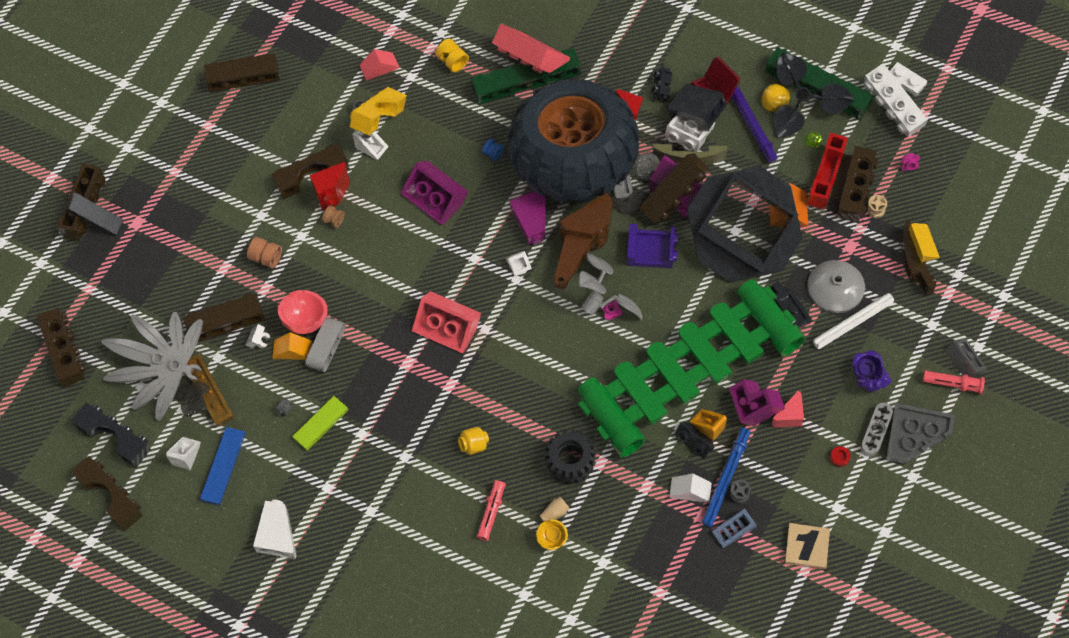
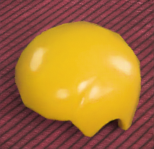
[761,84,790,113]
[536,519,568,550]

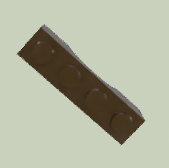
[271,143,350,200]
[71,456,143,532]

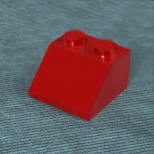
[310,162,350,211]

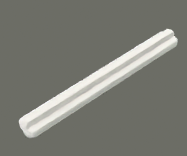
[813,293,894,349]

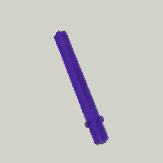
[732,86,778,163]

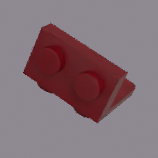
[690,56,740,105]

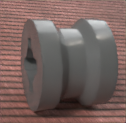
[730,480,751,504]

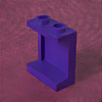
[627,224,678,268]

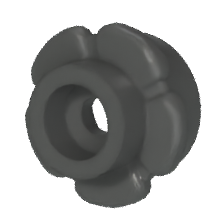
[275,398,293,416]

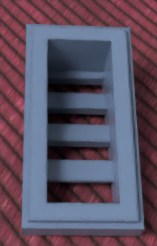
[712,508,757,548]

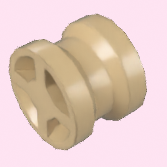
[866,195,887,218]

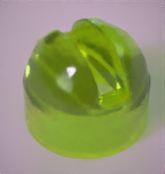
[806,131,822,147]

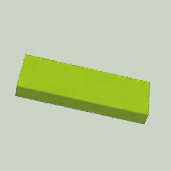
[292,396,348,451]

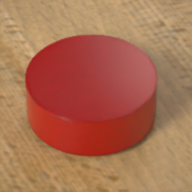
[830,446,851,467]

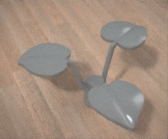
[578,253,643,320]

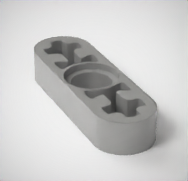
[861,403,893,457]

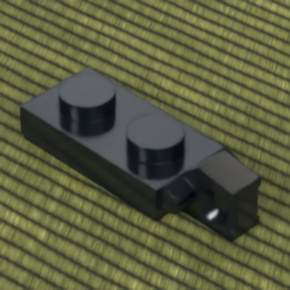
[771,281,812,329]

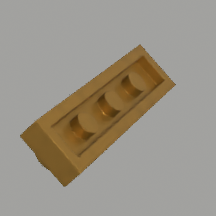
[187,354,234,427]

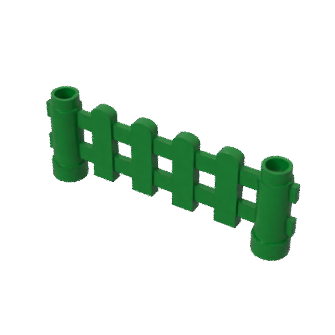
[577,279,806,458]

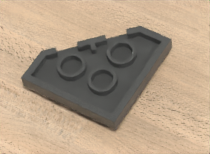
[886,403,955,464]

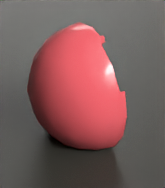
[278,290,327,334]

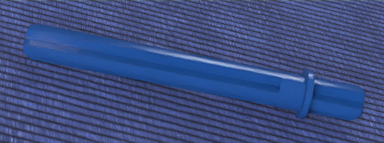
[702,427,750,527]

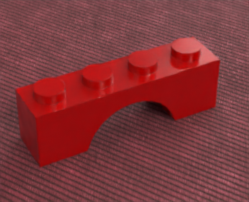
[807,133,848,210]

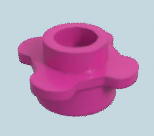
[901,153,920,171]
[601,300,622,320]

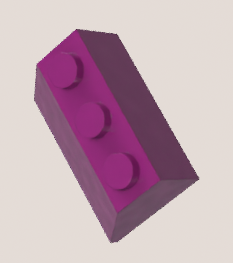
[649,155,703,218]
[401,161,469,225]

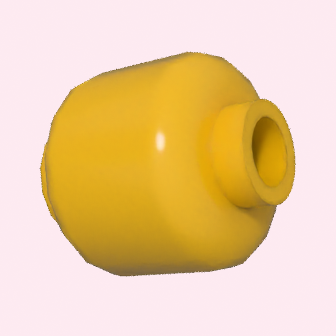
[458,427,489,455]

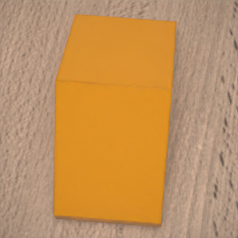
[272,332,313,360]
[689,409,727,441]

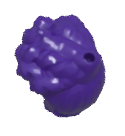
[852,350,891,392]

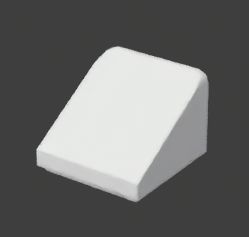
[506,251,532,276]

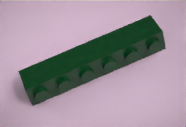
[765,47,873,121]
[471,48,581,105]

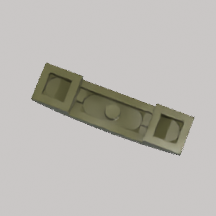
[653,144,727,166]

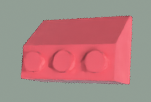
[412,291,481,353]

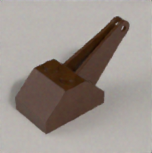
[554,193,613,290]

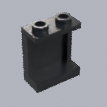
[668,84,726,131]

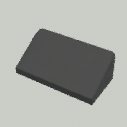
[946,339,987,378]

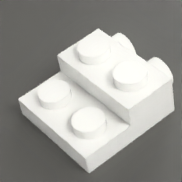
[664,115,715,152]

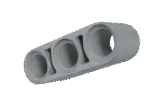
[306,317,346,372]

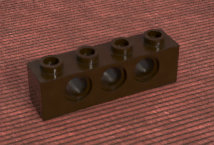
[837,146,879,223]
[36,308,86,388]

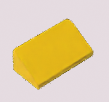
[909,223,939,262]

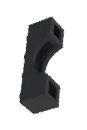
[71,403,151,468]

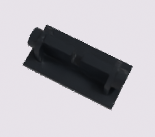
[651,63,672,102]
[674,421,715,459]

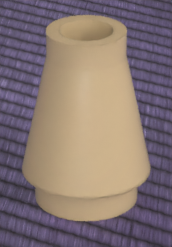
[539,497,570,521]

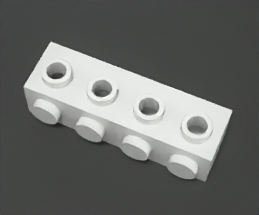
[864,64,928,137]

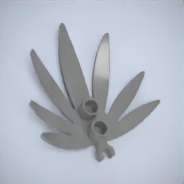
[101,312,203,421]

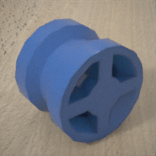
[482,138,504,161]

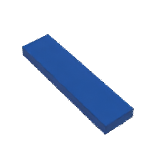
[200,427,246,506]

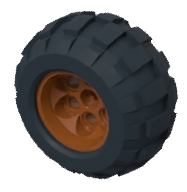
[508,79,639,203]

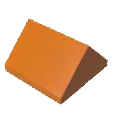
[770,183,808,227]

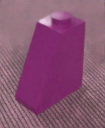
[510,191,546,245]

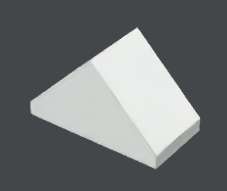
[352,130,388,160]
[166,437,201,470]
[669,474,712,503]

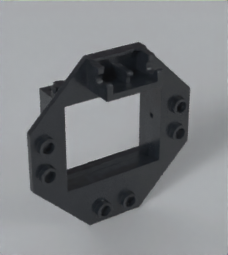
[687,166,803,282]

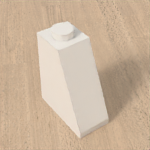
[253,500,297,559]

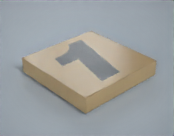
[785,523,830,570]

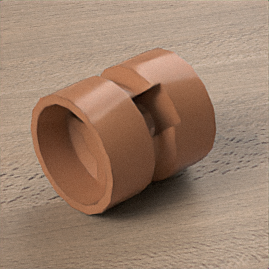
[247,236,282,268]

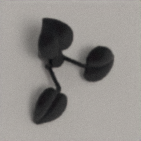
[774,52,854,137]

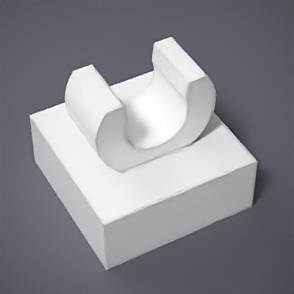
[245,324,270,348]

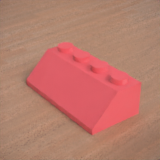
[492,24,571,73]

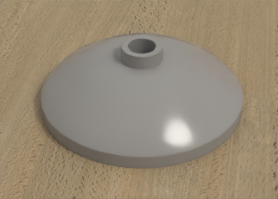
[807,260,865,313]

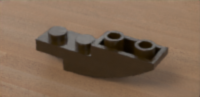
[901,220,936,296]

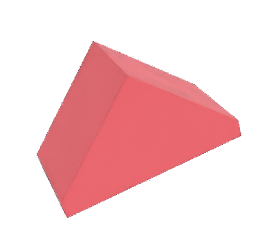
[360,49,399,81]
[771,391,804,428]

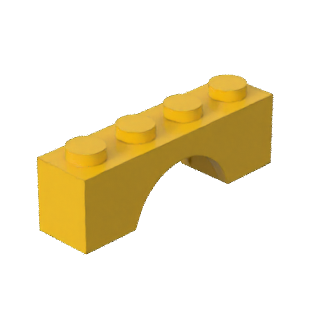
[350,87,407,136]

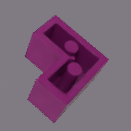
[729,379,785,426]

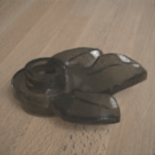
[177,381,210,418]

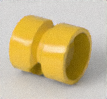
[435,39,469,72]

